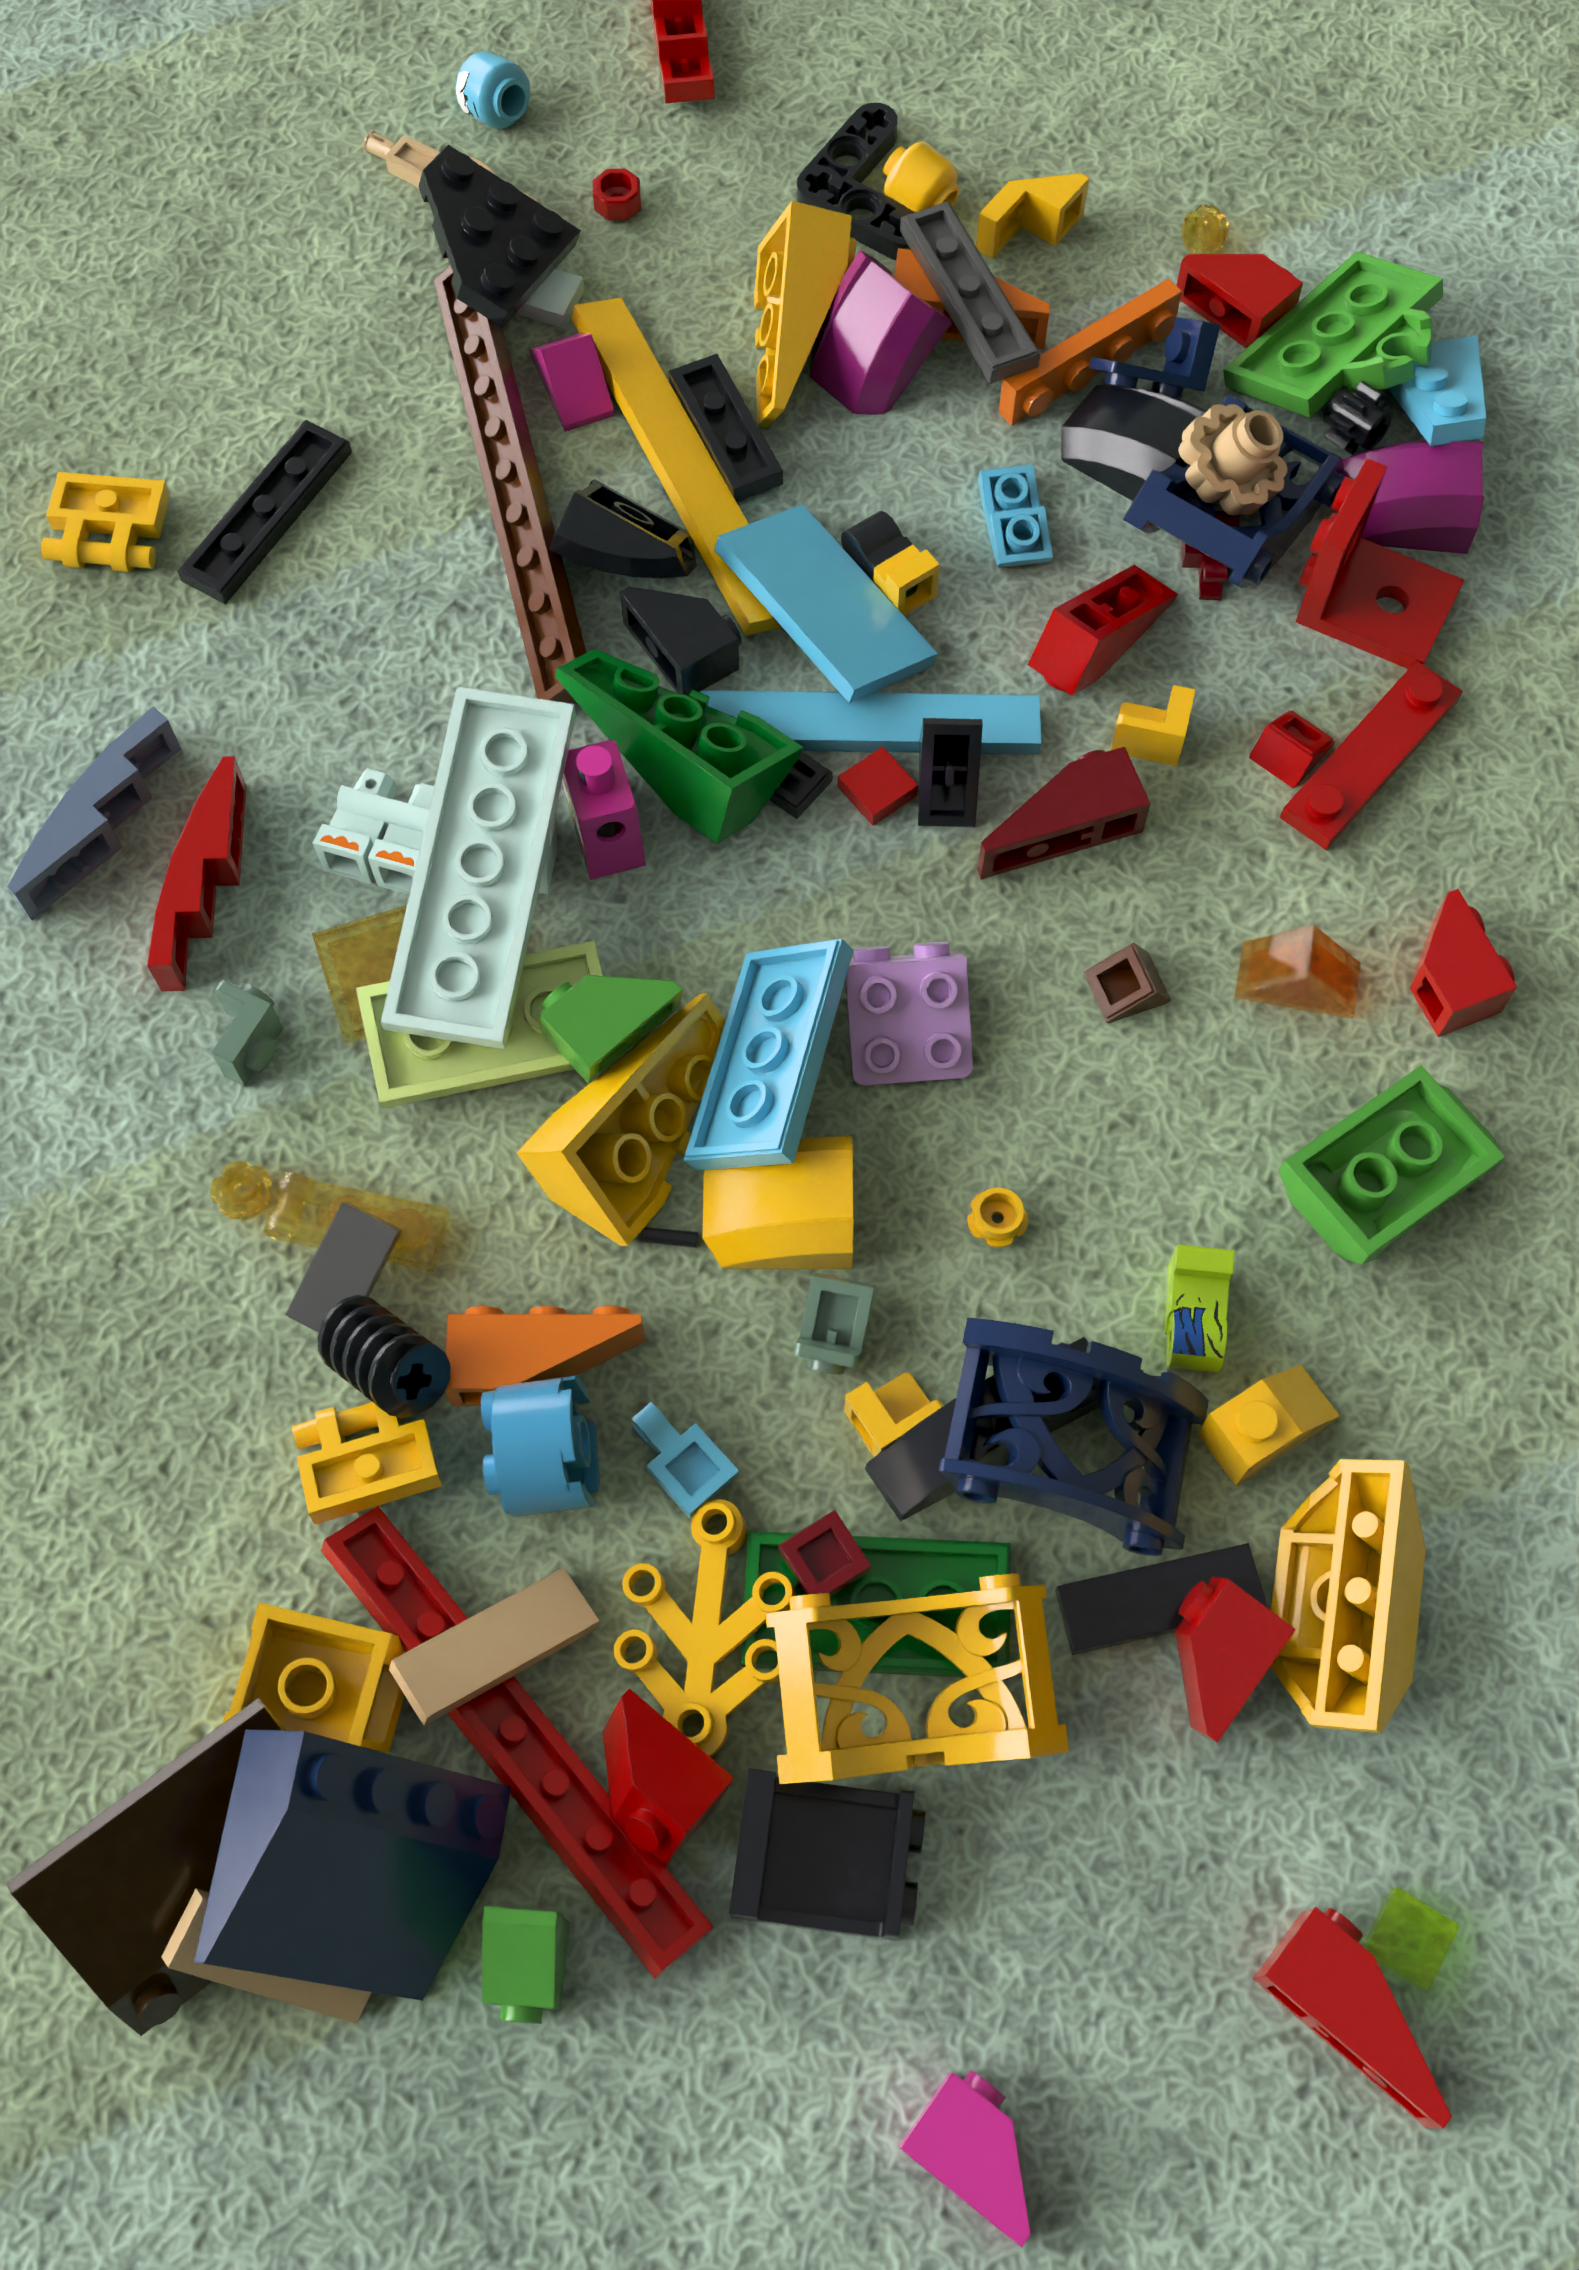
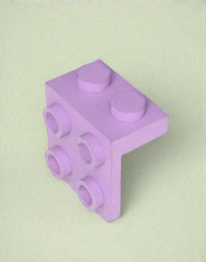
[844,942,973,1086]

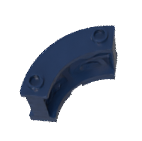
[1123,394,1345,588]
[938,1317,1209,1556]

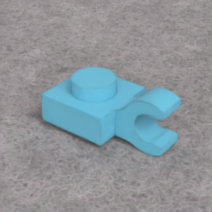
[631,1402,739,1519]

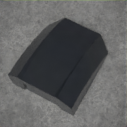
[1061,385,1207,501]
[549,479,697,579]

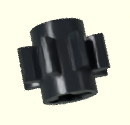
[1323,381,1392,455]

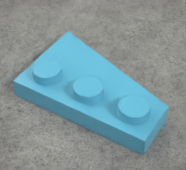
[1388,335,1486,446]

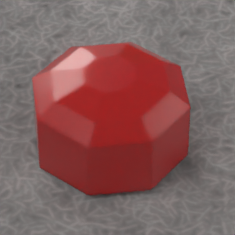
[593,168,641,221]

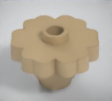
[1178,404,1288,516]

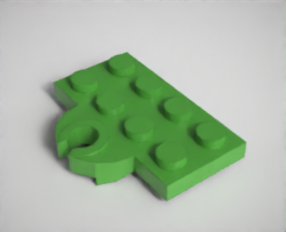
[1223,251,1443,418]

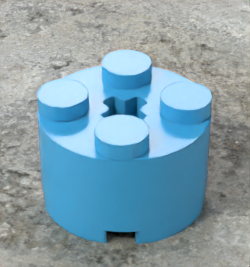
[481,1375,600,1517]

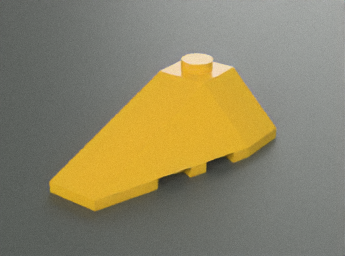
[754,201,856,428]
[516,993,725,1246]

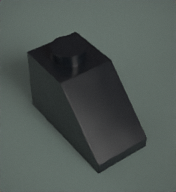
[620,586,742,696]

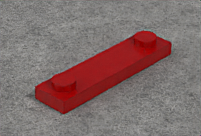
[1280,660,1463,850]

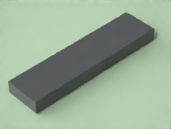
[900,201,1040,384]

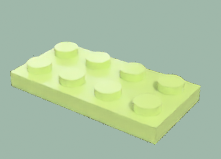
[356,940,603,1109]

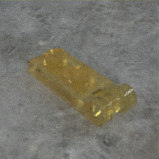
[263,1172,450,1272]

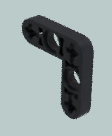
[797,103,915,260]

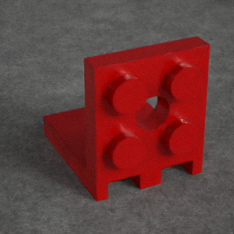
[1296,458,1464,669]

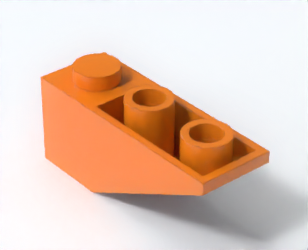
[445,1306,645,1406]

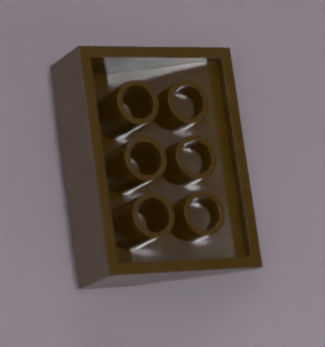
[6,1698,287,2036]

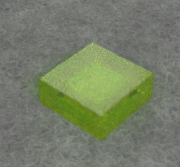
[1363,1887,1460,1990]

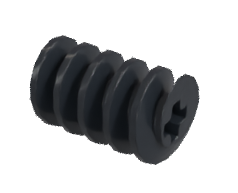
[318,1295,451,1418]

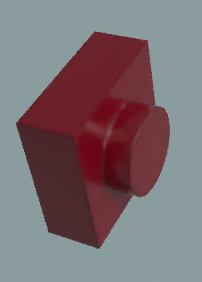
[778,1510,871,1597]

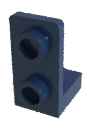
[1089,317,1221,399]

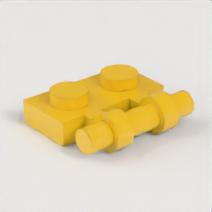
[41,472,170,573]
[292,1402,442,1525]

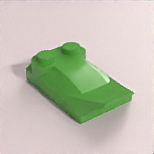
[1278,1065,1505,1265]

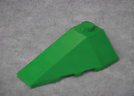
[555,649,803,844]

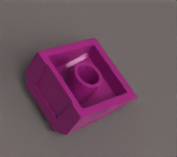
[810,250,952,415]
[1342,440,1484,554]

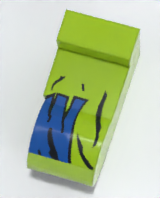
[1165,1244,1235,1373]

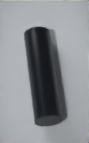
[640,1227,698,1248]

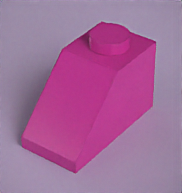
[898,2070,1031,2247]

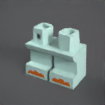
[313,768,434,895]

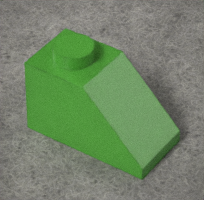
[540,975,683,1084]
[482,1906,570,2024]

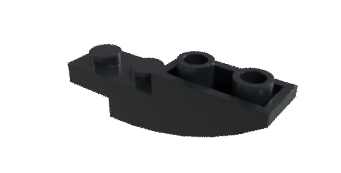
[865,1337,1100,1522]

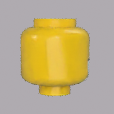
[883,141,960,212]

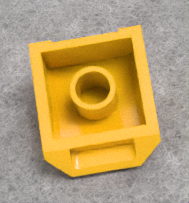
[702,1136,854,1269]
[222,1602,405,1753]

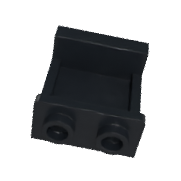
[729,1768,926,1941]

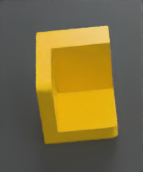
[1111,685,1196,767]
[844,1372,944,1457]

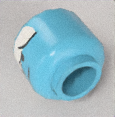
[455,51,530,129]

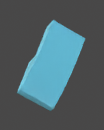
[978,464,1053,568]

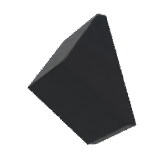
[918,718,983,827]

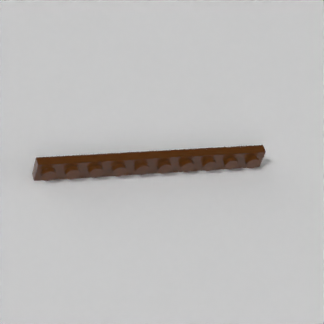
[434,265,587,703]

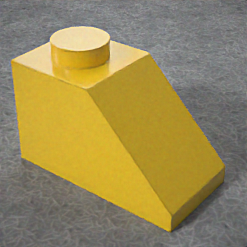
[1197,1365,1340,1487]

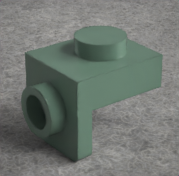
[211,980,283,1087]
[794,1272,876,1375]

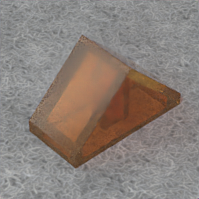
[1234,925,1361,1019]

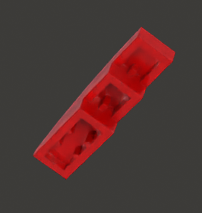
[650,0,715,104]
[147,756,247,992]

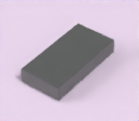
[285,1202,403,1333]

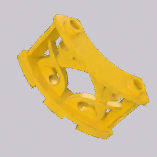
[765,1573,1069,1784]

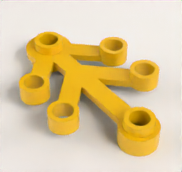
[614,1499,796,1757]

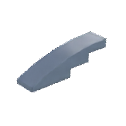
[7,706,181,921]

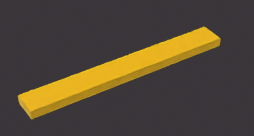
[571,297,782,636]

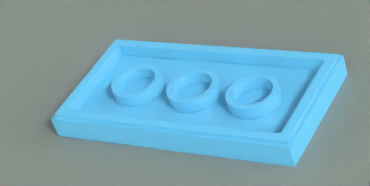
[714,504,938,703]
[683,938,853,1171]

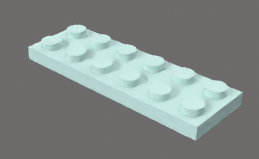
[381,686,576,1049]

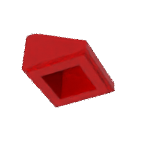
[1249,710,1336,788]

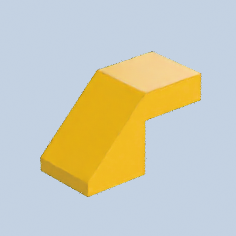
[976,173,1089,259]

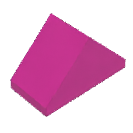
[529,333,615,432]

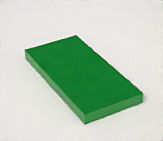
[741,1531,1011,1680]

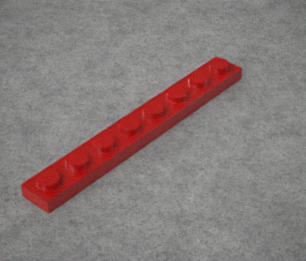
[321,1506,713,1979]

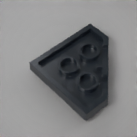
[418,145,581,328]

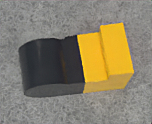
[841,510,940,616]

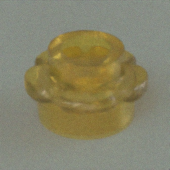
[1182,204,1229,254]
[210,1161,272,1219]

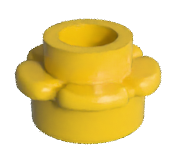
[967,1187,1028,1248]

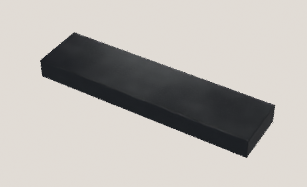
[177,419,352,605]

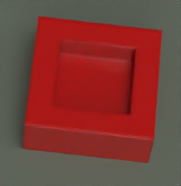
[837,746,918,826]

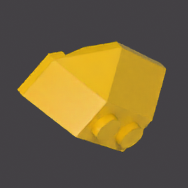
[1270,1459,1426,1734]

